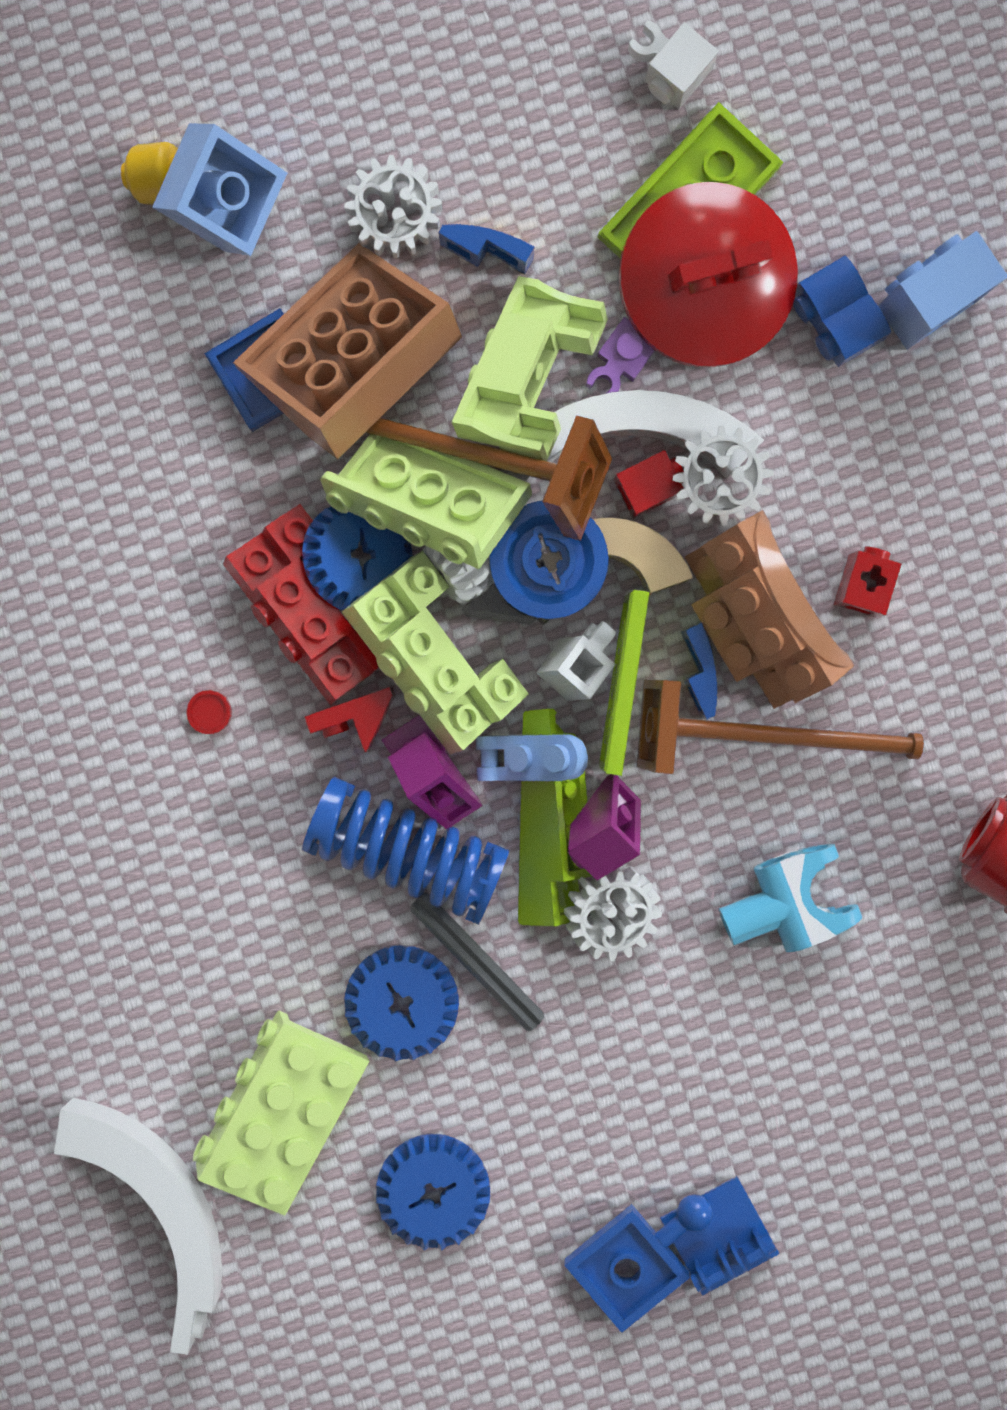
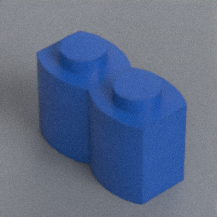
[793,255,891,367]

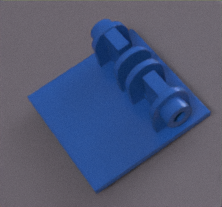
[660,1176,780,1296]

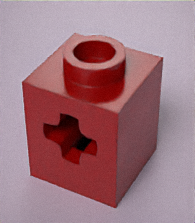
[613,450,684,519]
[833,546,902,617]

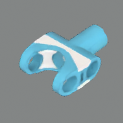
[719,844,862,952]

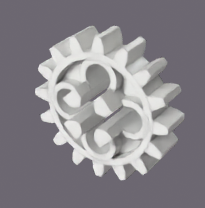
[344,155,442,259]
[673,425,774,526]
[564,866,662,961]

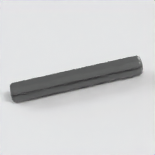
[410,892,544,1032]

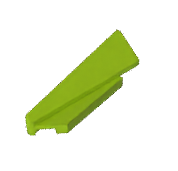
[518,708,592,926]

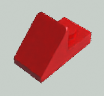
[305,687,395,753]

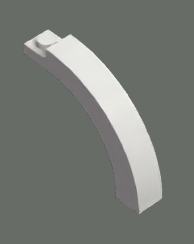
[500,390,764,483]
[54,1098,222,1355]

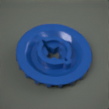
[490,500,609,619]
[302,506,414,611]
[344,945,459,1062]
[376,1134,490,1251]

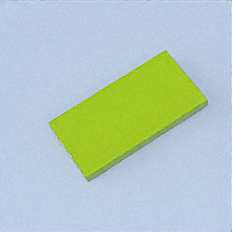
[597,102,784,258]
[598,590,650,776]

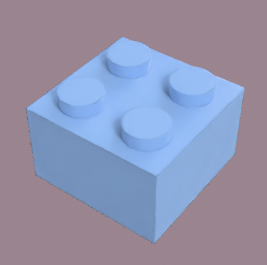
[152,123,287,256]
[878,231,1007,350]

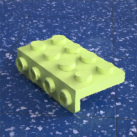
[320,434,532,569]
[193,1010,370,1216]

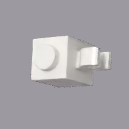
[628,20,719,110]
[536,621,616,701]

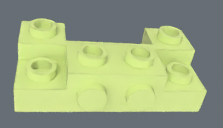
[452,276,608,461]
[342,551,529,754]

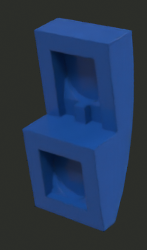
[438,224,535,274]
[680,623,717,720]

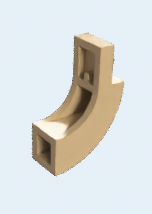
[540,518,693,595]

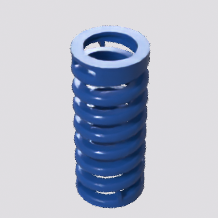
[302,777,509,925]

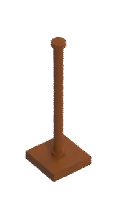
[365,415,612,541]
[636,680,924,774]

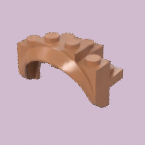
[685,510,854,709]

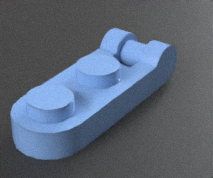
[476,735,588,781]

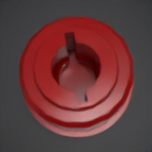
[959,795,1007,914]

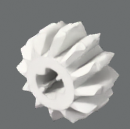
[423,546,494,605]

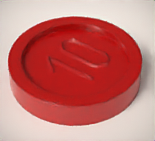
[186,690,232,734]

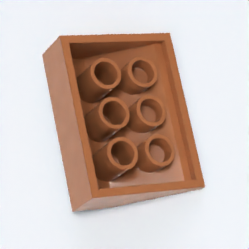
[233,243,462,460]

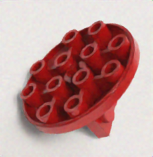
[619,182,798,368]

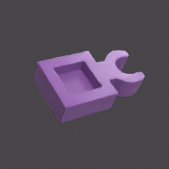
[586,317,655,393]

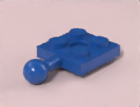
[564,1194,713,1333]

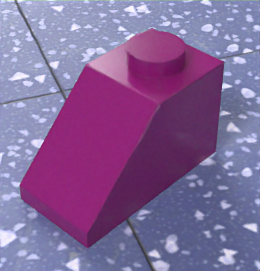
[388,732,483,829]
[568,774,641,881]

